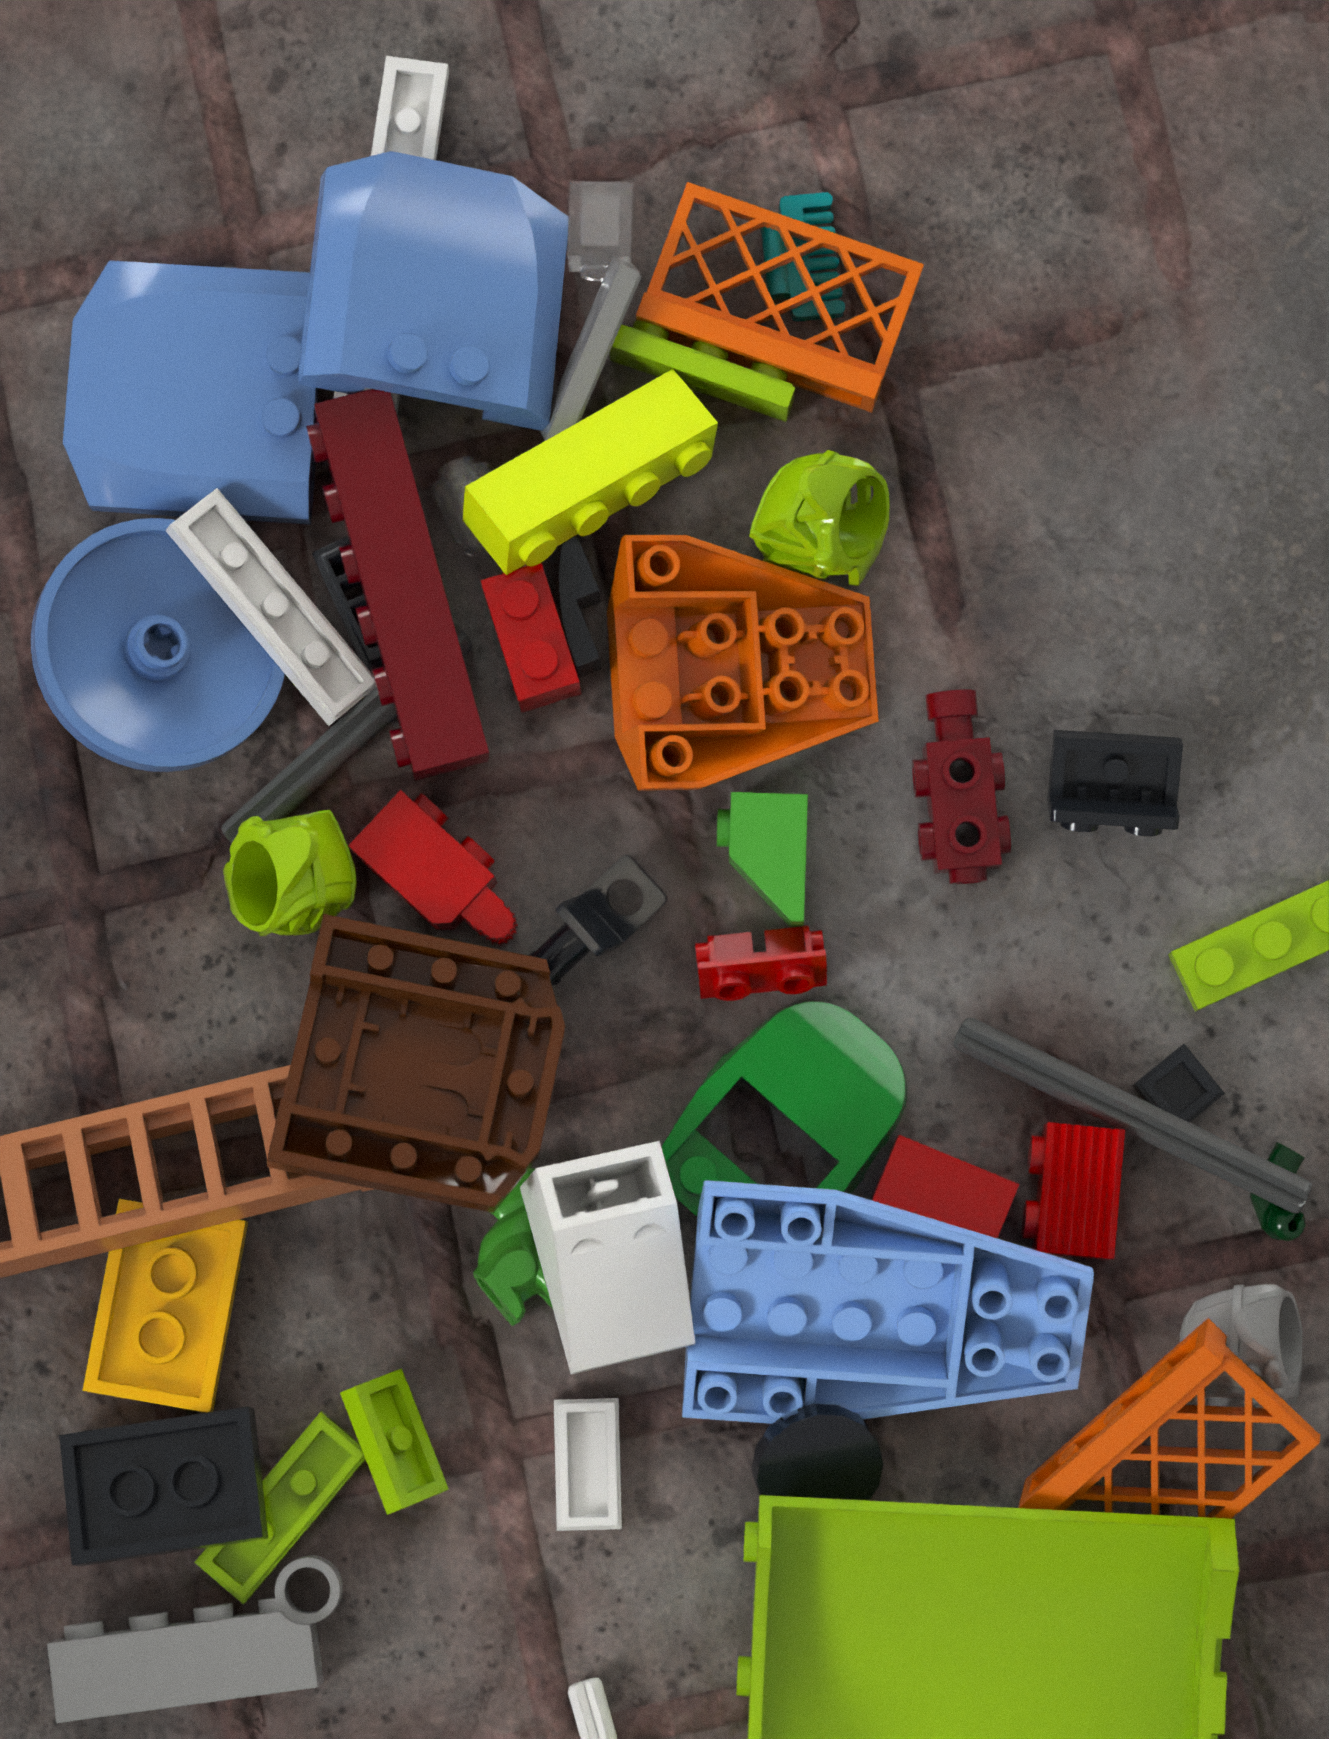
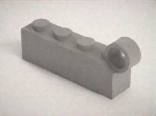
[47,1555,343,1723]

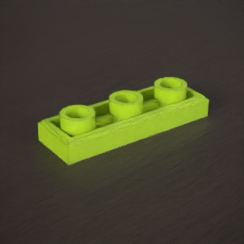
[609,321,795,422]

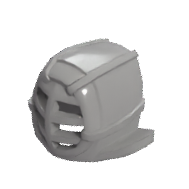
[1180,1284,1303,1408]

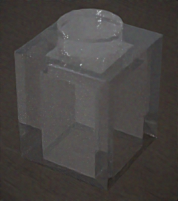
[567,181,634,281]

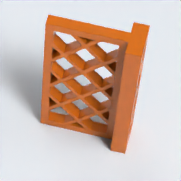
[636,182,924,413]
[1018,1318,1320,1519]

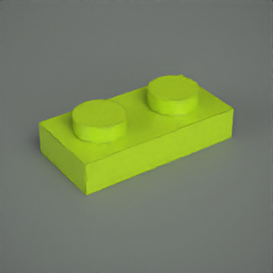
[340,1368,449,1515]

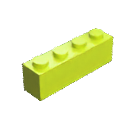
[462,369,718,575]

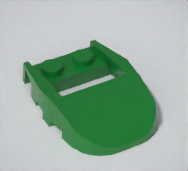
[661,1001,907,1217]

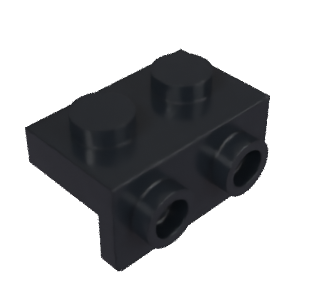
[1047,730,1183,836]

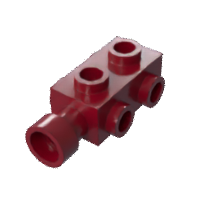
[912,689,1011,885]

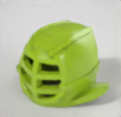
[749,450,890,586]
[223,810,357,936]

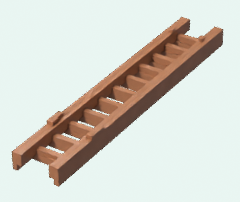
[0,1065,373,1278]

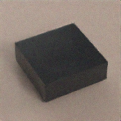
[1133,1044,1225,1122]

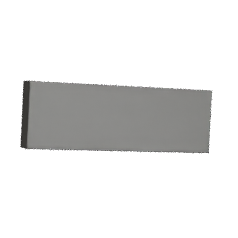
[540,256,642,441]

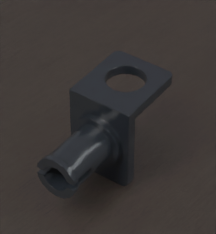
[528,854,668,986]

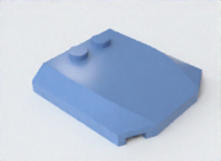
[297,151,570,431]
[63,260,319,524]

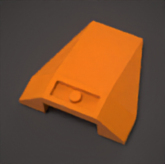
[607,535,879,791]

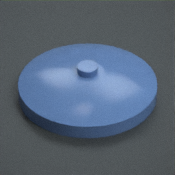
[31,518,285,772]

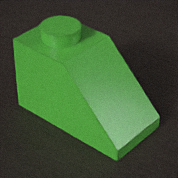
[717,792,808,928]

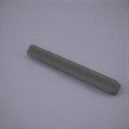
[221,623,472,843]

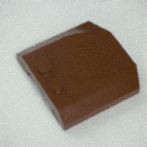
[267,914,565,1213]

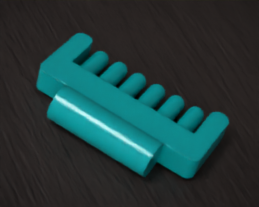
[760,192,846,322]

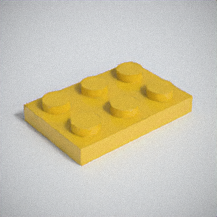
[82,1199,248,1413]

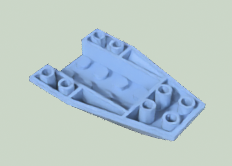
[682,1180,1094,1424]

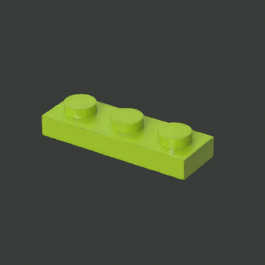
[1168,880,1329,1012]

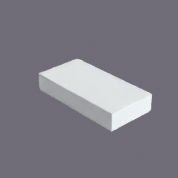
[554,1398,622,1531]

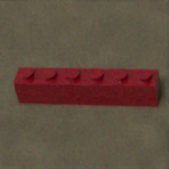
[306,389,489,781]

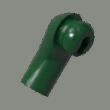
[1250,1142,1306,1241]

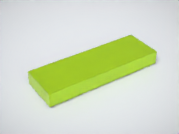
[194,1411,366,1605]

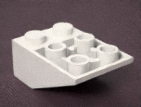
[520,1141,695,1374]

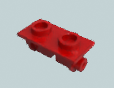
[695,925,827,1001]

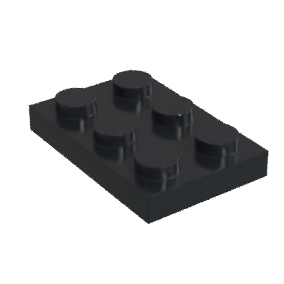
[59,1406,269,1567]

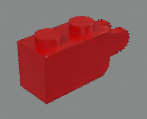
[348,790,518,946]

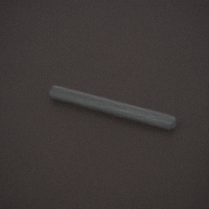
[953,1018,1312,1213]

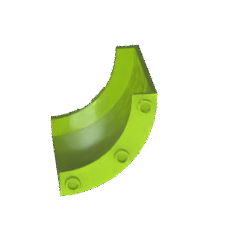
[736,1495,1239,1739]

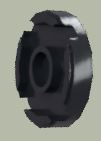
[751,1404,883,1501]

